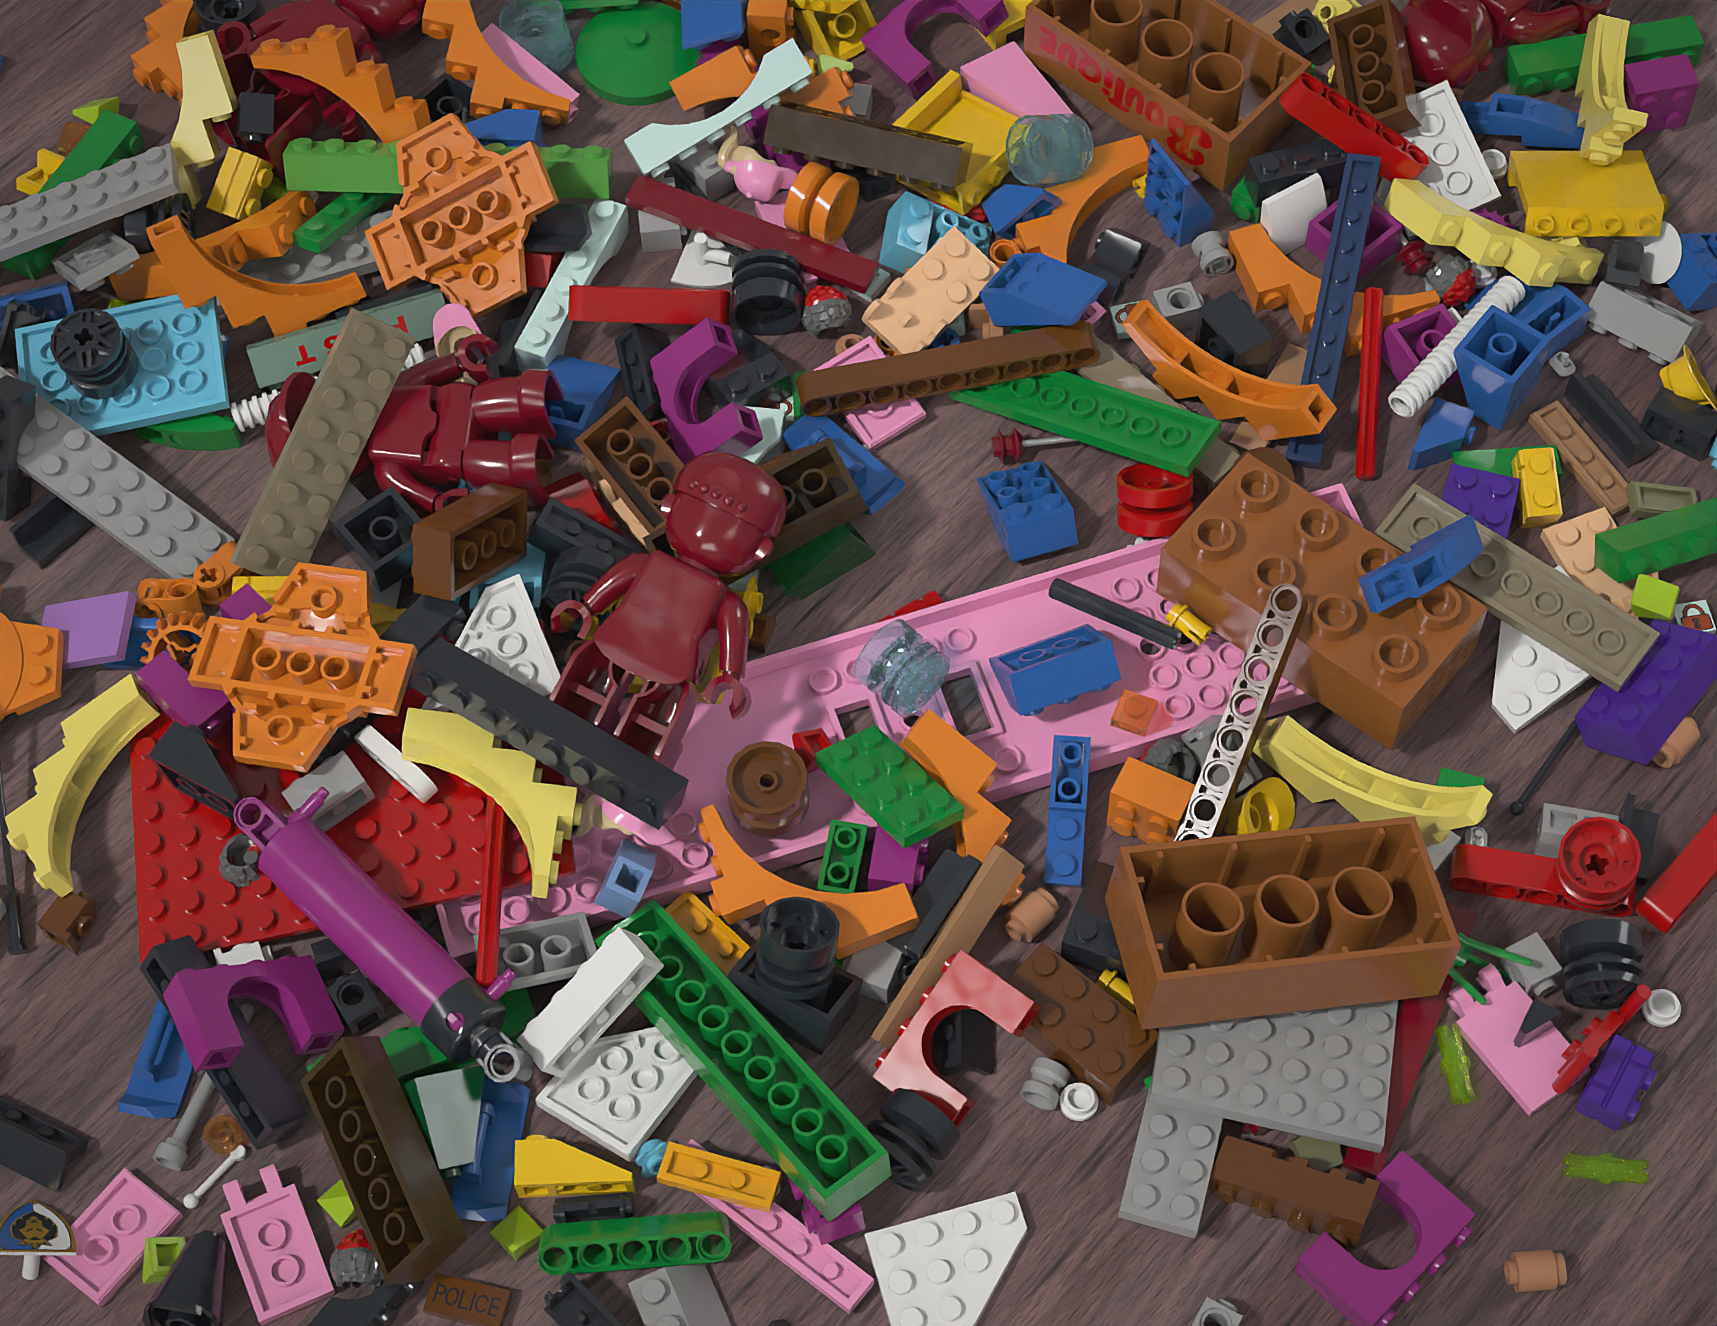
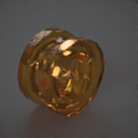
[203,1115,243,1155]

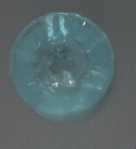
[498,0,574,74]
[1006,113,1094,185]
[853,619,950,717]

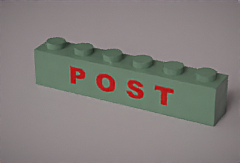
[246,288,446,391]

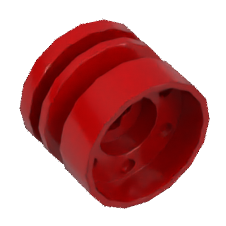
[1555,816,1641,912]

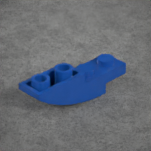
[1460,93,1585,149]
[1358,515,1484,613]
[1044,735,1091,888]

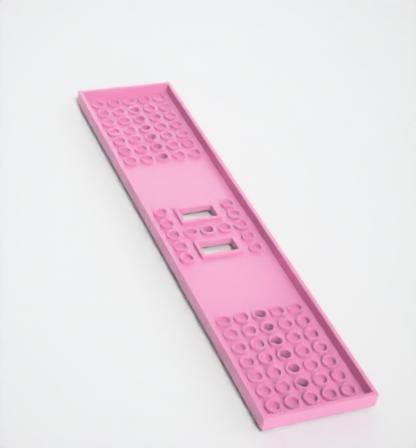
[435,483,1364,968]

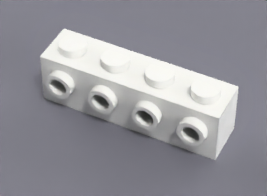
[517,927,664,1078]

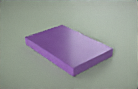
[41,591,137,670]

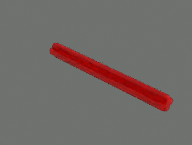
[1355,287,1384,480]
[476,795,507,988]

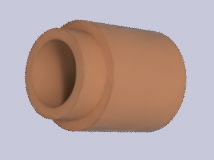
[1652,715,1700,768]
[1004,888,1059,942]
[1504,1249,1567,1293]

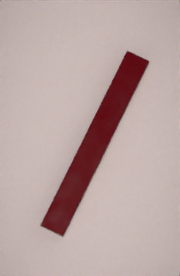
[625,174,879,294]
[1341,901,1478,1180]

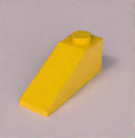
[514,1135,636,1198]

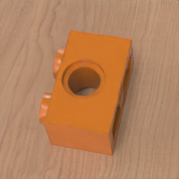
[747,0,796,58]

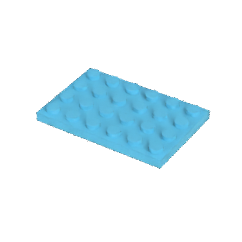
[15,294,230,437]

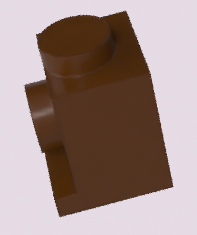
[37,891,98,955]

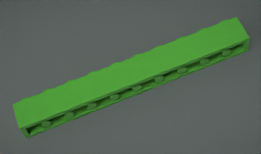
[282,138,614,199]

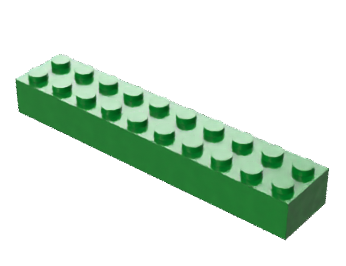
[594,899,892,1222]

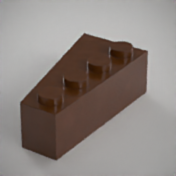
[1207,1135,1380,1250]

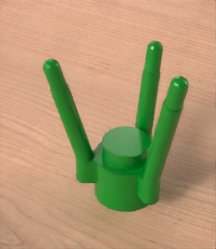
[1448,932,1533,1005]

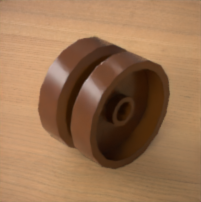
[725,741,810,837]

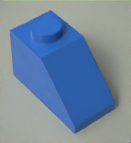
[981,184,1063,241]
[1408,398,1477,471]

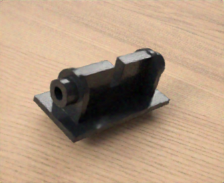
[553,1192,634,1224]

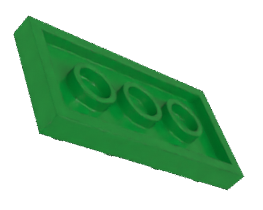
[815,725,965,849]

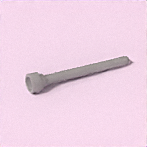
[152,1003,254,1171]

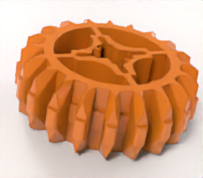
[139,610,209,674]

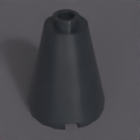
[142,1230,228,1326]

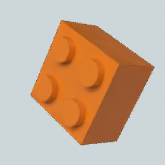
[1107,756,1196,844]

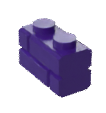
[1575,1034,1657,1130]

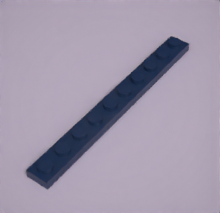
[1286,153,1381,469]

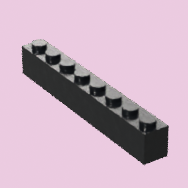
[409,637,689,830]

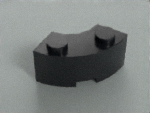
[1078,227,1151,308]

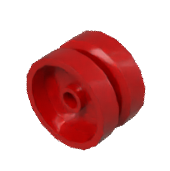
[1116,463,1193,537]

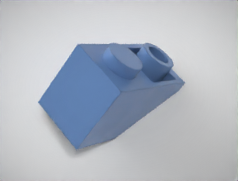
[594,838,657,918]

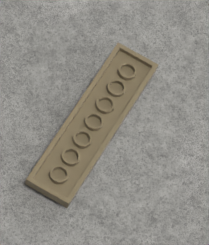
[230,307,417,576]
[1374,483,1660,692]

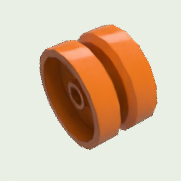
[783,162,859,245]

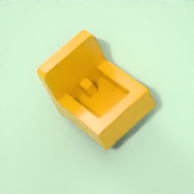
[16,148,66,195]

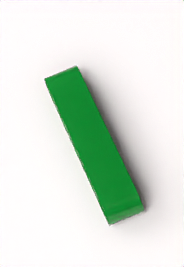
[537,1211,732,1275]

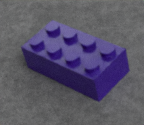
[1442,463,1520,617]
[1574,619,1717,765]

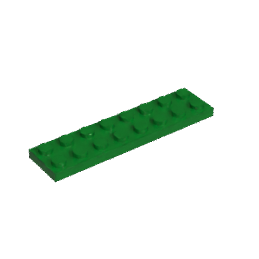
[948,371,1221,477]

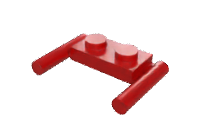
[1552,985,1652,1094]

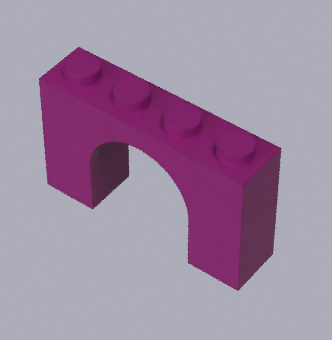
[860,0,1009,100]
[650,317,764,464]
[136,583,272,739]
[163,955,345,1072]
[1294,1150,1476,1326]

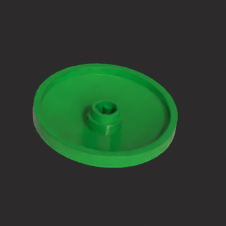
[575,1,699,106]

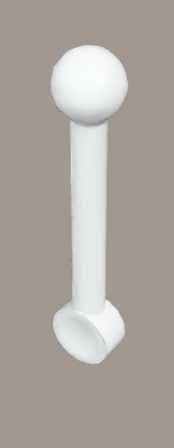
[183,1144,247,1209]

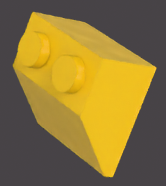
[794,0,877,61]

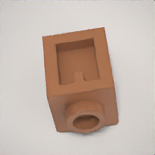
[969,303,1003,339]

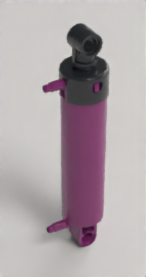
[233,787,534,1086]

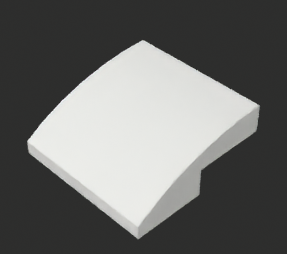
[1260,173,1327,255]

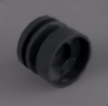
[193,0,265,54]
[124,193,197,255]
[732,249,801,336]
[50,308,138,400]
[539,547,619,641]
[754,897,840,1001]
[1559,919,1646,1010]
[867,1087,960,1193]

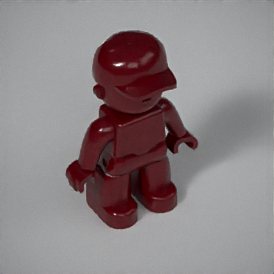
[209,0,429,181]
[1400,0,1611,90]
[265,334,564,515]
[549,451,787,770]

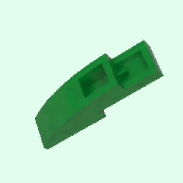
[133,413,243,451]
[817,819,868,968]

